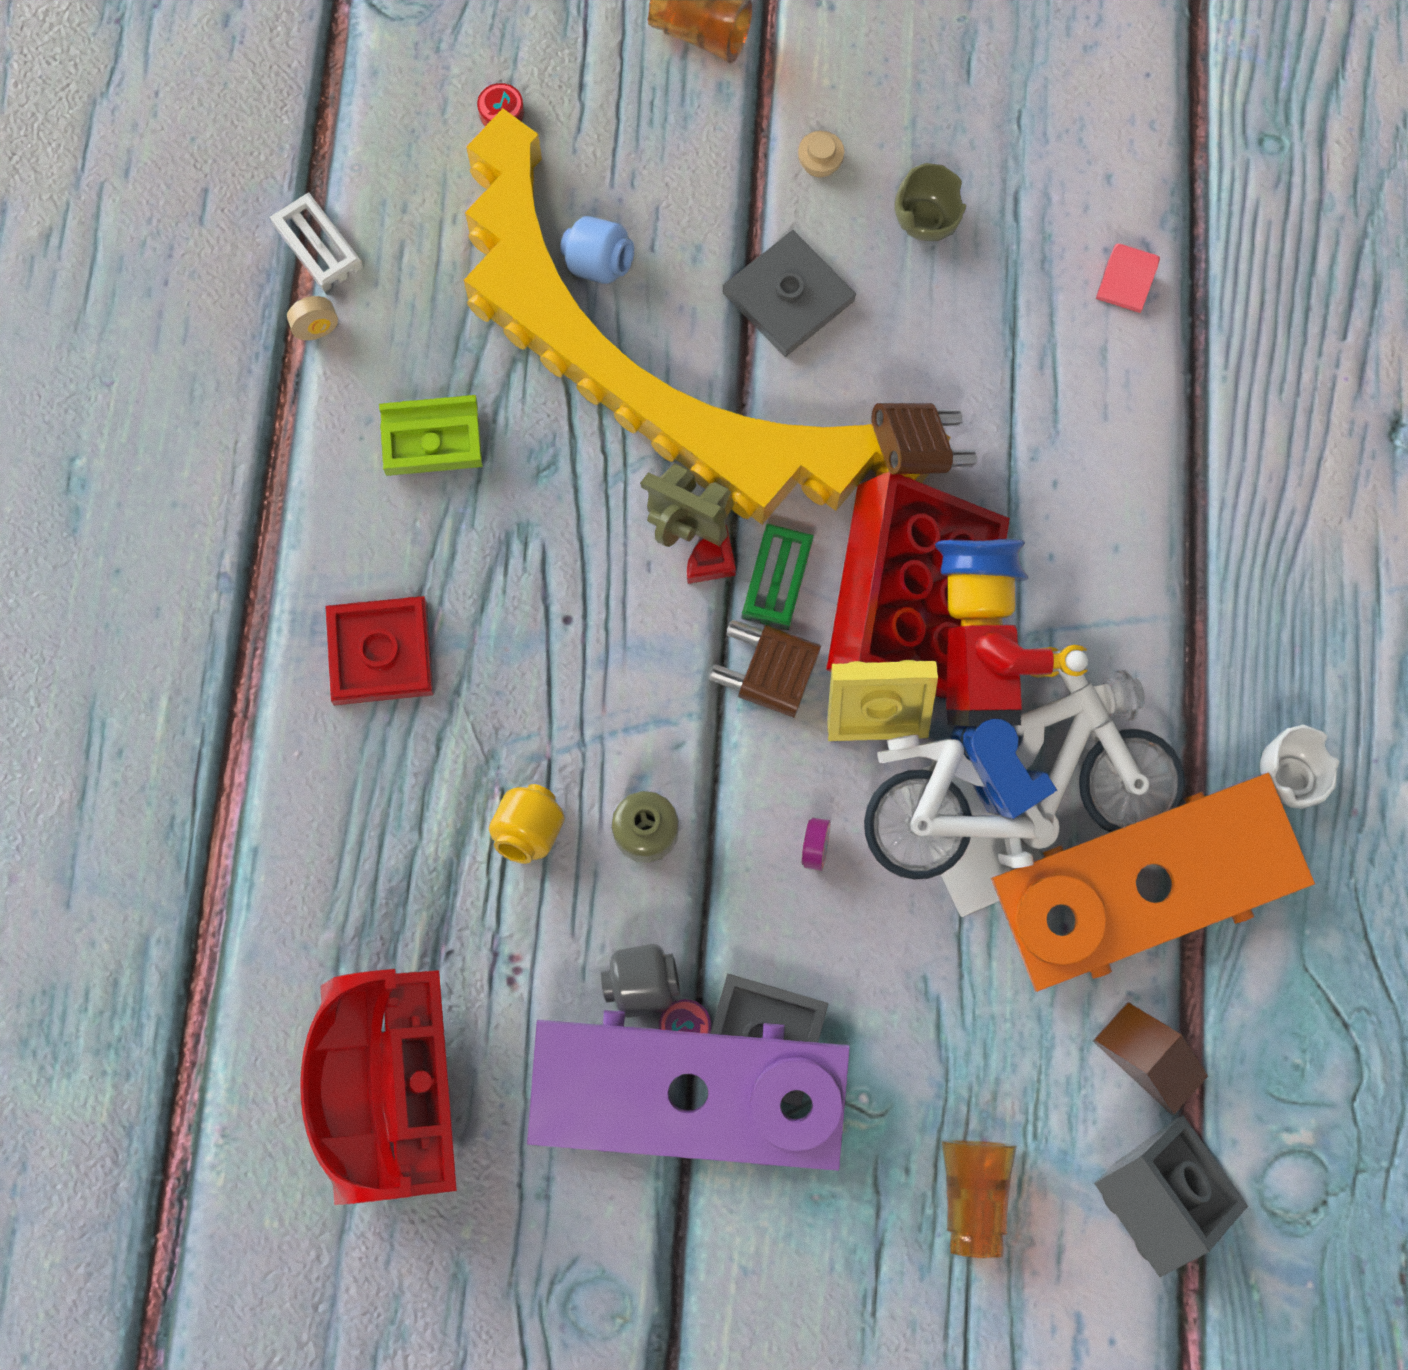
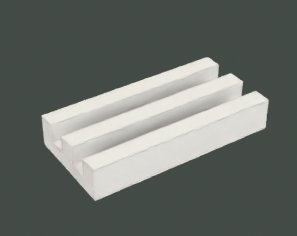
[270,192,363,293]

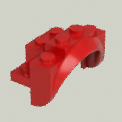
[300,969,457,1205]

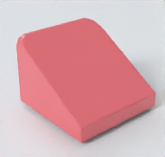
[1096,243,1160,313]

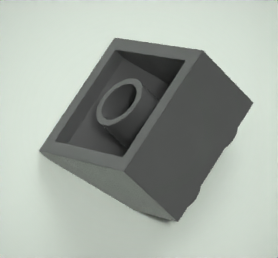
[1094,1115,1248,1277]

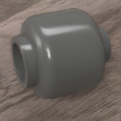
[601,944,680,1018]

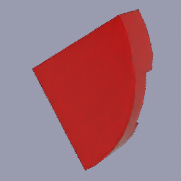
[687,525,736,584]

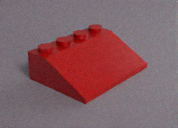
[826,471,1010,699]

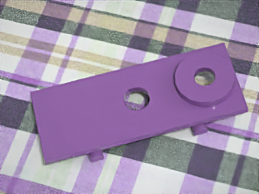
[527,1010,850,1171]

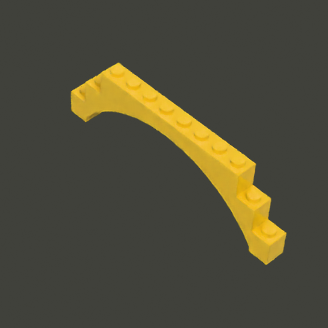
[463,109,951,525]

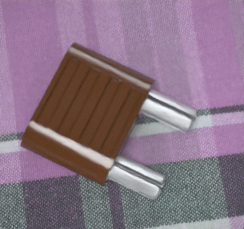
[871,403,977,474]
[709,620,822,718]

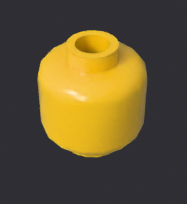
[488,784,565,864]

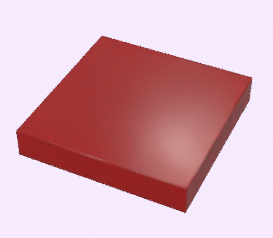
[325,596,434,706]

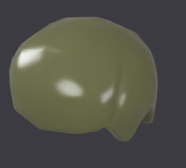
[894,163,967,241]

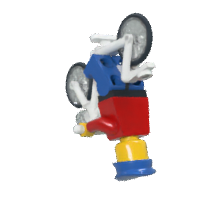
[864,539,1185,880]

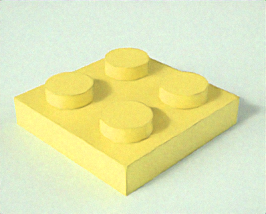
[827,660,938,741]

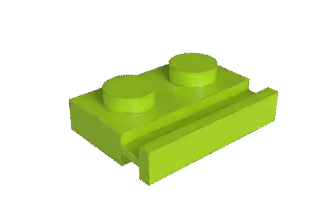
[379,395,483,476]

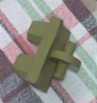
[640,463,734,547]

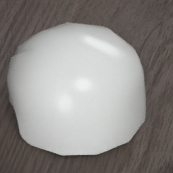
[1259,725,1339,809]

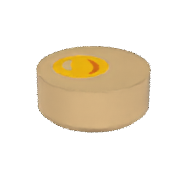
[287,296,338,340]

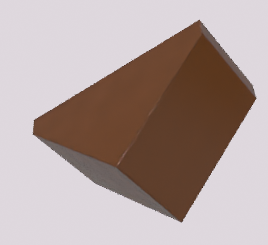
[1093,1002,1208,1115]

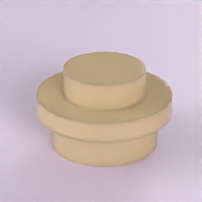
[798,131,844,177]

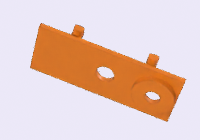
[991,773,1315,992]

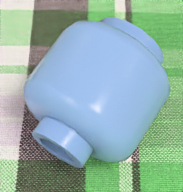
[560,216,634,284]

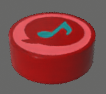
[477,83,524,126]

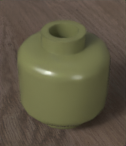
[611,791,679,863]

